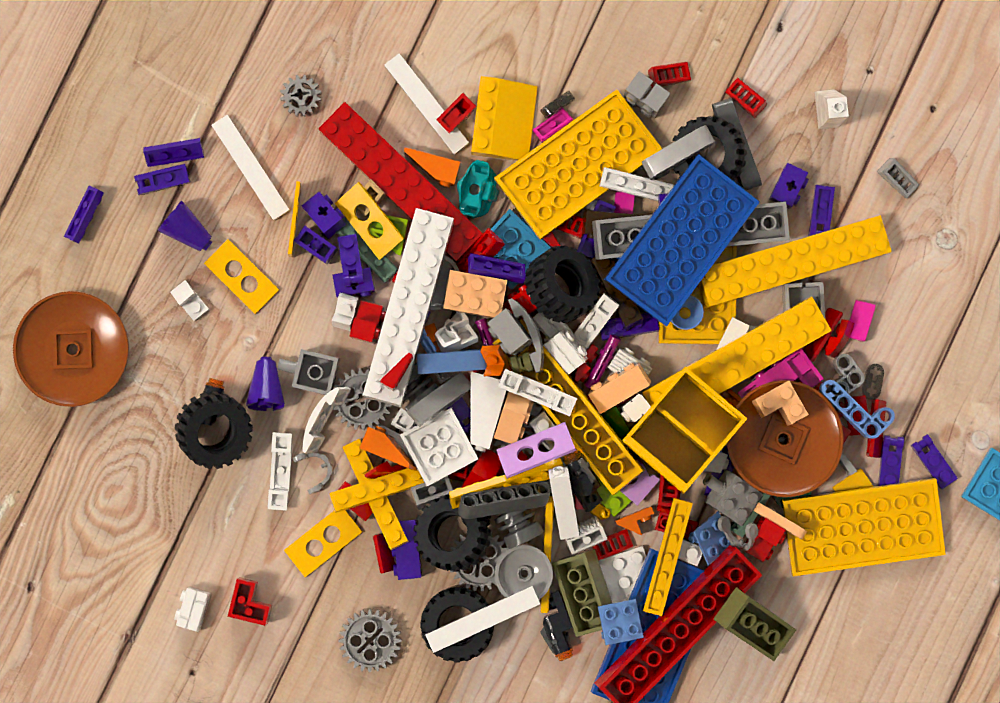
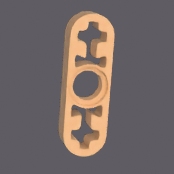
[753,502,807,540]

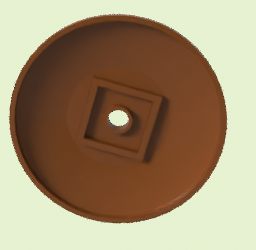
[13,291,129,407]
[727,380,843,497]

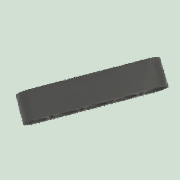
[712,98,762,191]
[458,481,551,519]

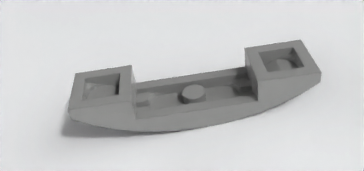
[508,298,544,373]

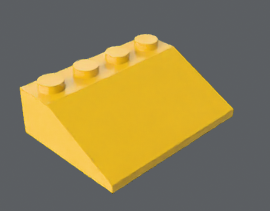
[471,76,537,161]

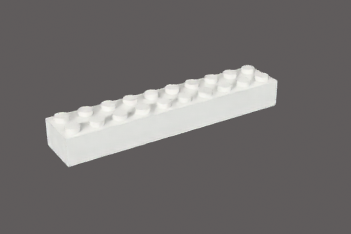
[363,208,454,408]

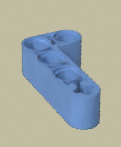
[417,349,487,374]
[819,380,895,439]

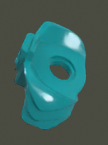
[457,160,499,218]

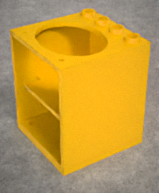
[623,367,747,494]

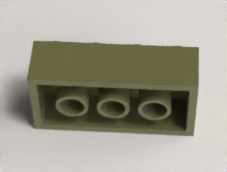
[552,549,613,637]
[714,587,796,661]

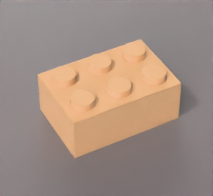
[442,270,507,318]

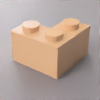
[752,381,809,425]
[494,392,534,444]

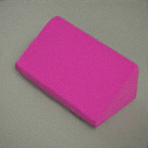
[533,108,573,143]
[614,192,635,214]
[849,300,876,342]

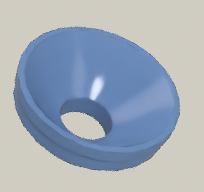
[671,295,704,330]

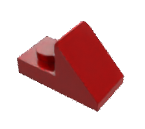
[436,93,477,133]

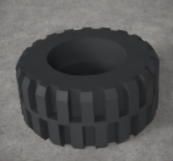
[672,116,747,181]
[525,245,600,323]
[175,391,253,469]
[413,495,491,572]
[420,587,494,663]

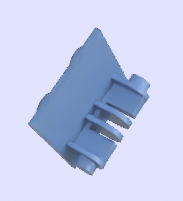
[688,511,732,565]
[598,599,643,645]

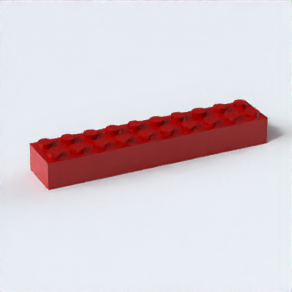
[318,101,483,263]
[594,545,762,703]

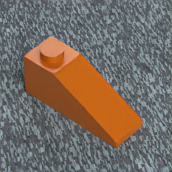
[404,147,461,188]
[360,426,417,471]

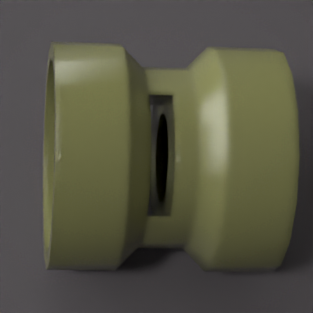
[510,352,535,374]

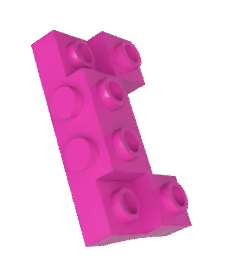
[738,348,824,398]

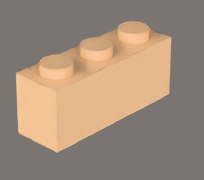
[588,362,651,414]

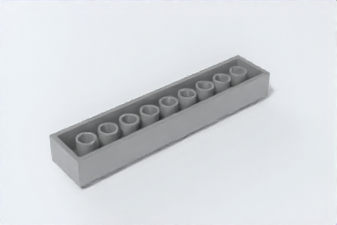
[592,202,790,260]

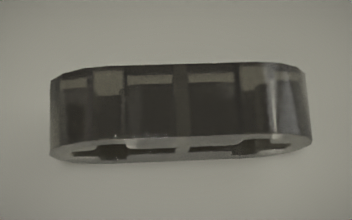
[540,91,575,119]
[862,364,884,400]

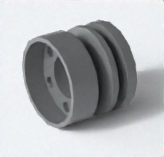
[403,362,438,411]
[494,509,544,549]

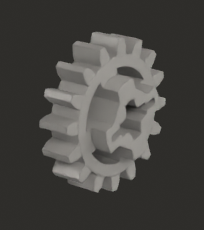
[280,75,322,117]

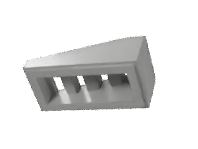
[877,158,919,199]

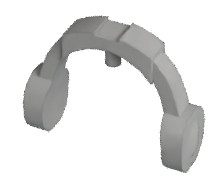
[292,453,332,495]
[717,516,758,551]

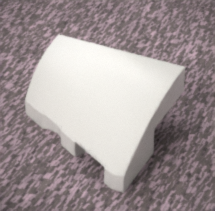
[435,312,478,352]

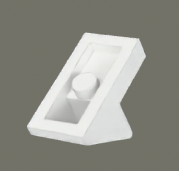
[171,280,210,321]
[332,293,358,331]
[528,411,555,451]

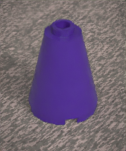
[158,200,212,251]
[246,357,285,411]

